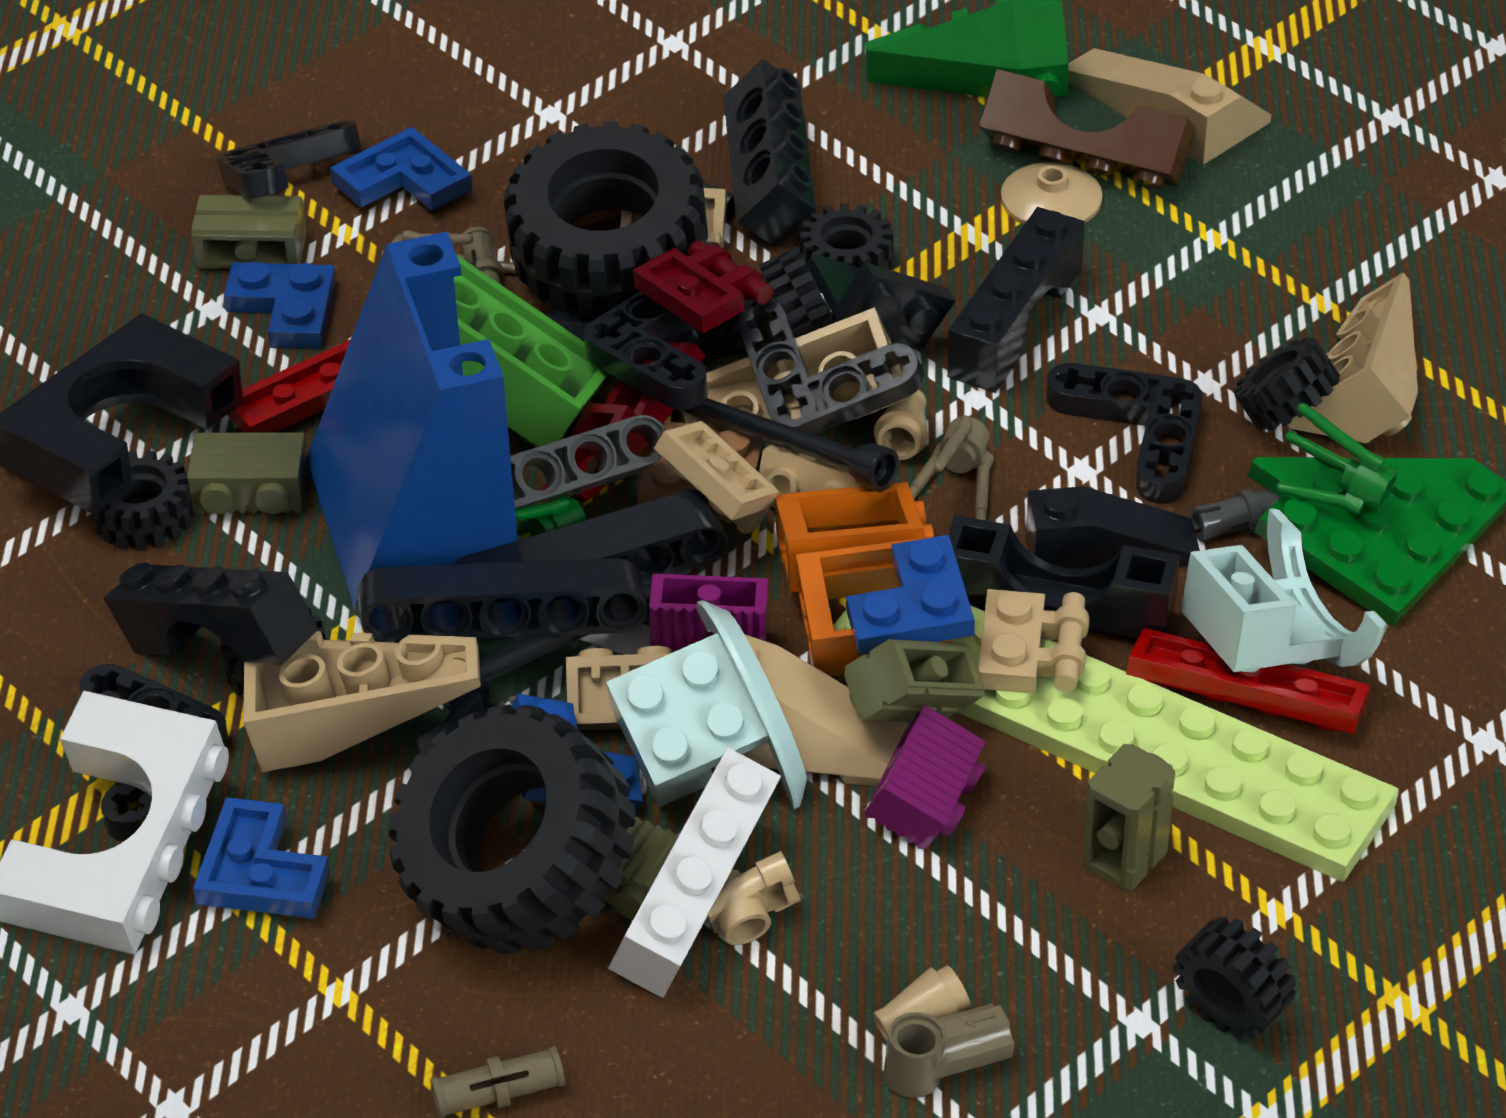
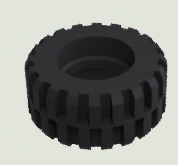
[504,121,708,319]
[388,704,636,954]

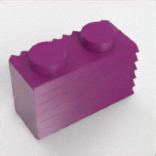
[649,574,769,653]
[864,704,986,849]

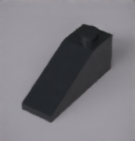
[1025,486,1200,569]

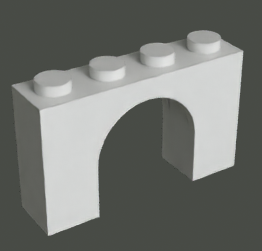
[0,691,229,955]

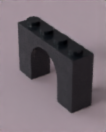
[0,313,243,514]

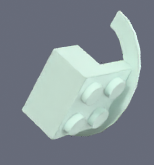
[1181,509,1388,672]
[606,600,807,809]

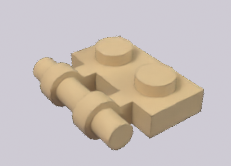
[978,589,1090,693]

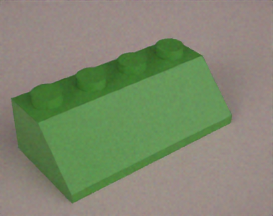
[454,254,610,448]

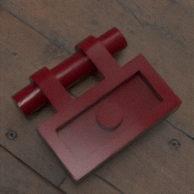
[633,240,773,333]

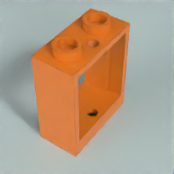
[775,482,934,593]
[796,537,953,677]

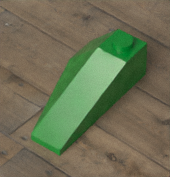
[865,0,1068,98]

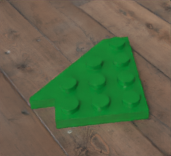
[1247,457,1506,627]

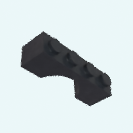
[947,206,1085,393]
[948,515,1180,638]
[103,562,319,665]

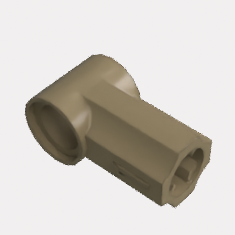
[883,1004,1014,1098]

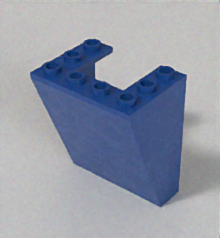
[307,232,518,615]

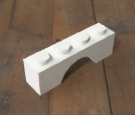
[608,747,781,998]

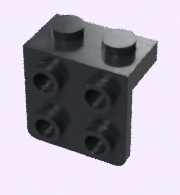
[806,254,956,349]

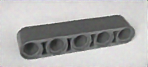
[510,415,666,509]

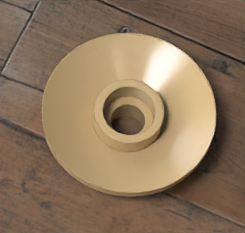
[1001,162,1102,225]

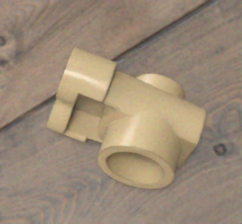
[707,851,801,945]

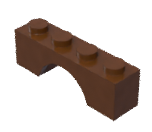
[979,69,1195,189]

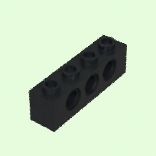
[723,59,816,247]

